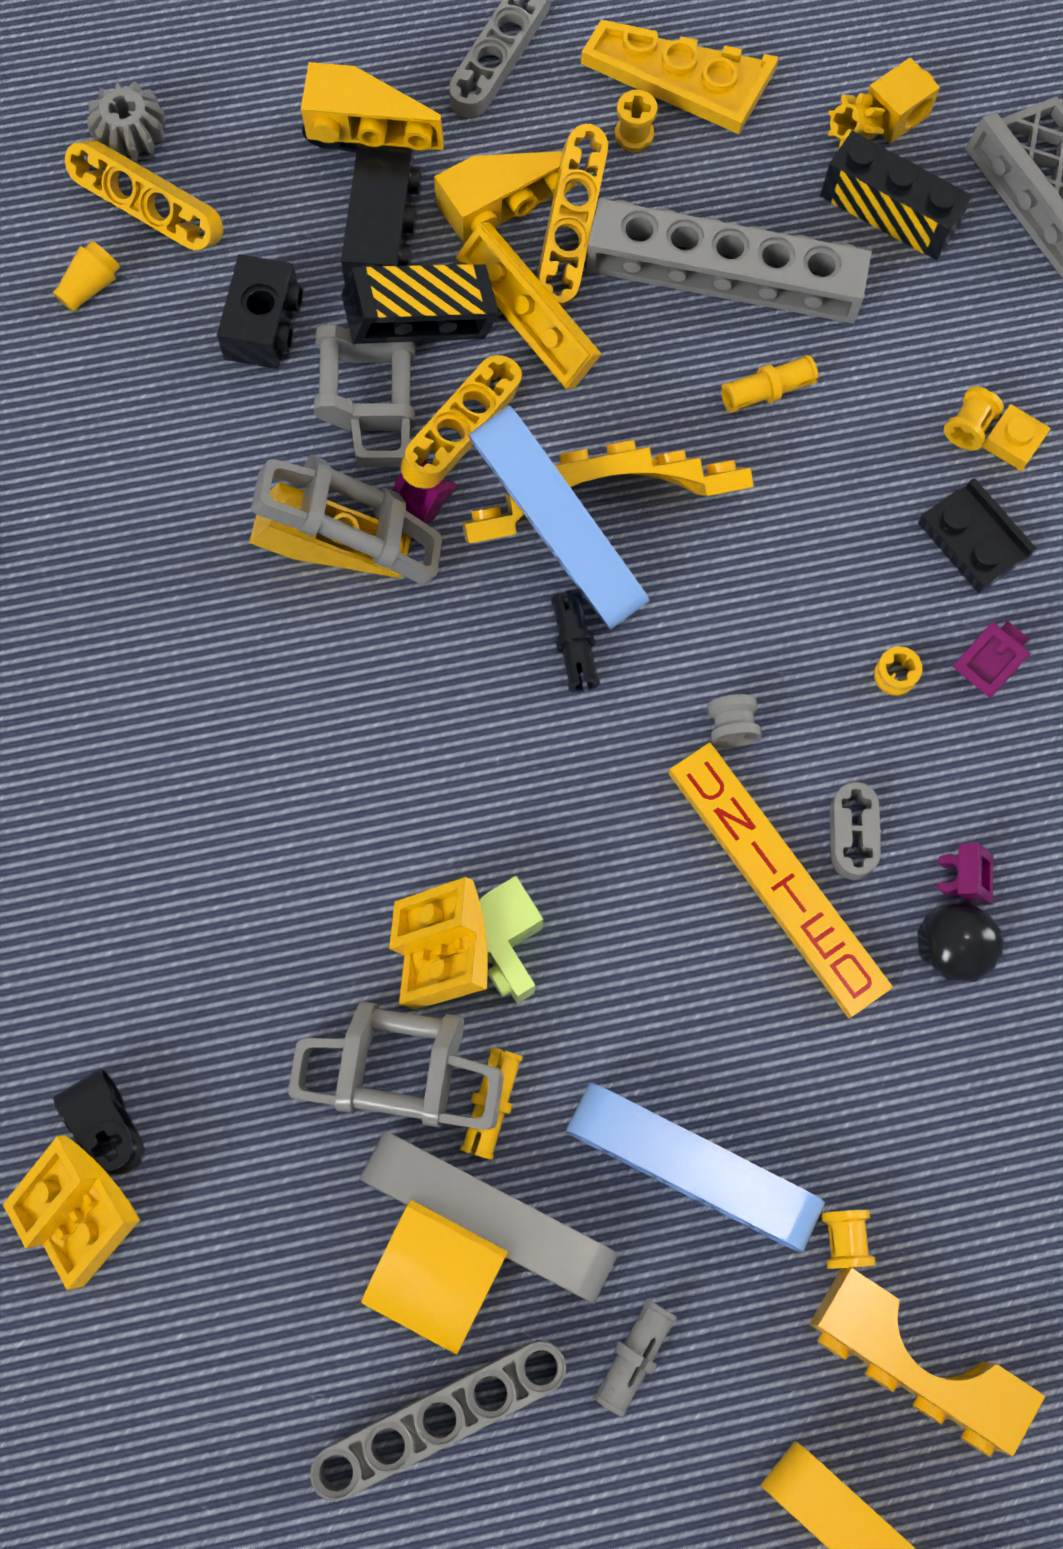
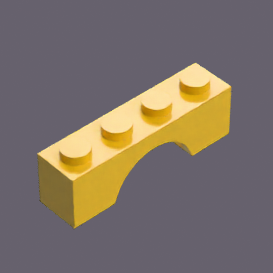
[809,1268,1045,1457]

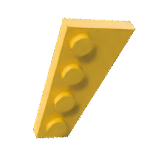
[581,19,779,134]

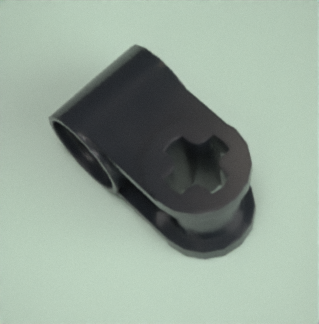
[53,1068,144,1175]

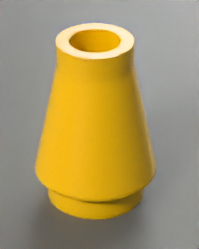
[52,241,120,312]

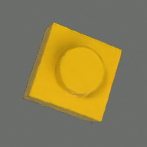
[982,404,1051,471]

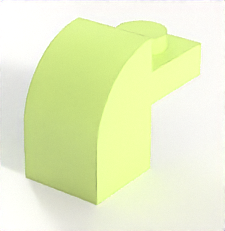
[479,876,543,1004]

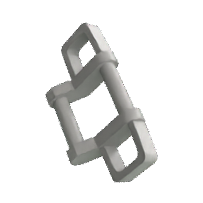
[314,325,415,467]
[251,454,442,585]
[288,1001,504,1130]

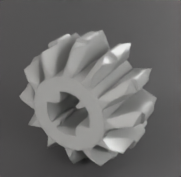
[87,80,166,163]

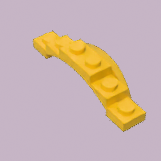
[462,439,754,544]

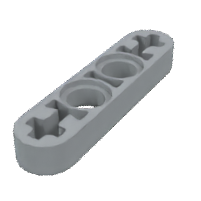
[449,0,551,118]

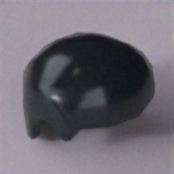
[917,904,1003,982]

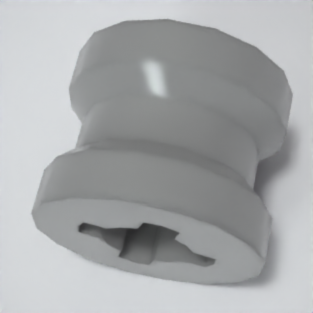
[707,694,762,748]

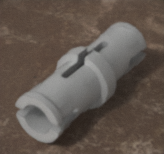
[593,1299,678,1417]

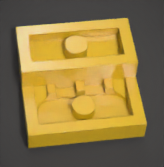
[389,877,488,1010]
[3,1135,140,1290]
[360,1200,508,1355]

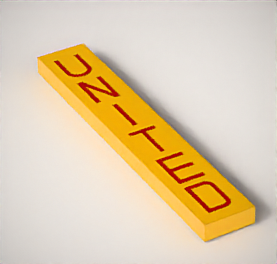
[668,742,893,1019]

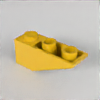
[301,62,444,151]
[434,151,580,244]
[249,482,411,578]

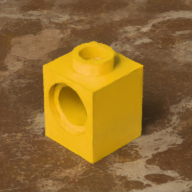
[867,57,940,144]

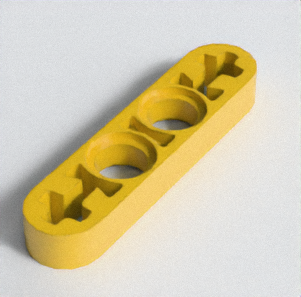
[537,124,608,307]
[65,140,223,251]
[401,355,522,489]

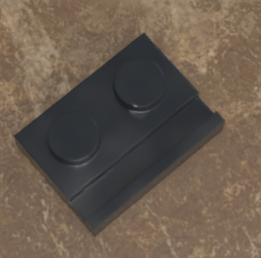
[918,478,1037,594]

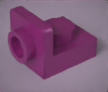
[952,621,1031,699]

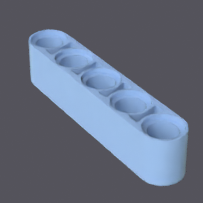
[468,405,650,630]
[566,1083,825,1253]

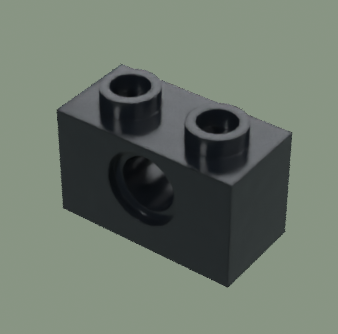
[217,254,303,369]

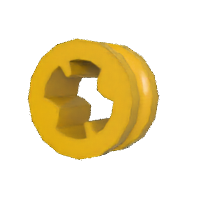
[874,646,922,696]

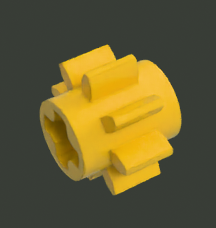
[827,93,885,148]

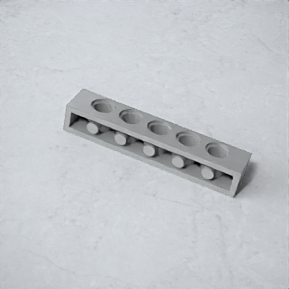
[586,198,872,324]

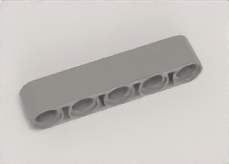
[359,1131,618,1304]
[310,1340,566,1501]

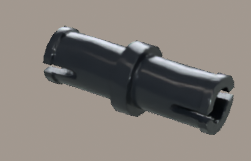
[551,590,600,693]

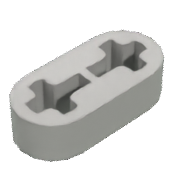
[830,782,881,881]

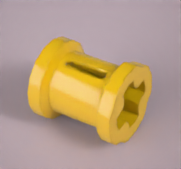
[614,90,658,152]
[944,386,1004,451]
[821,1210,876,1269]

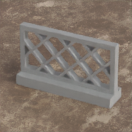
[965,96,1063,279]

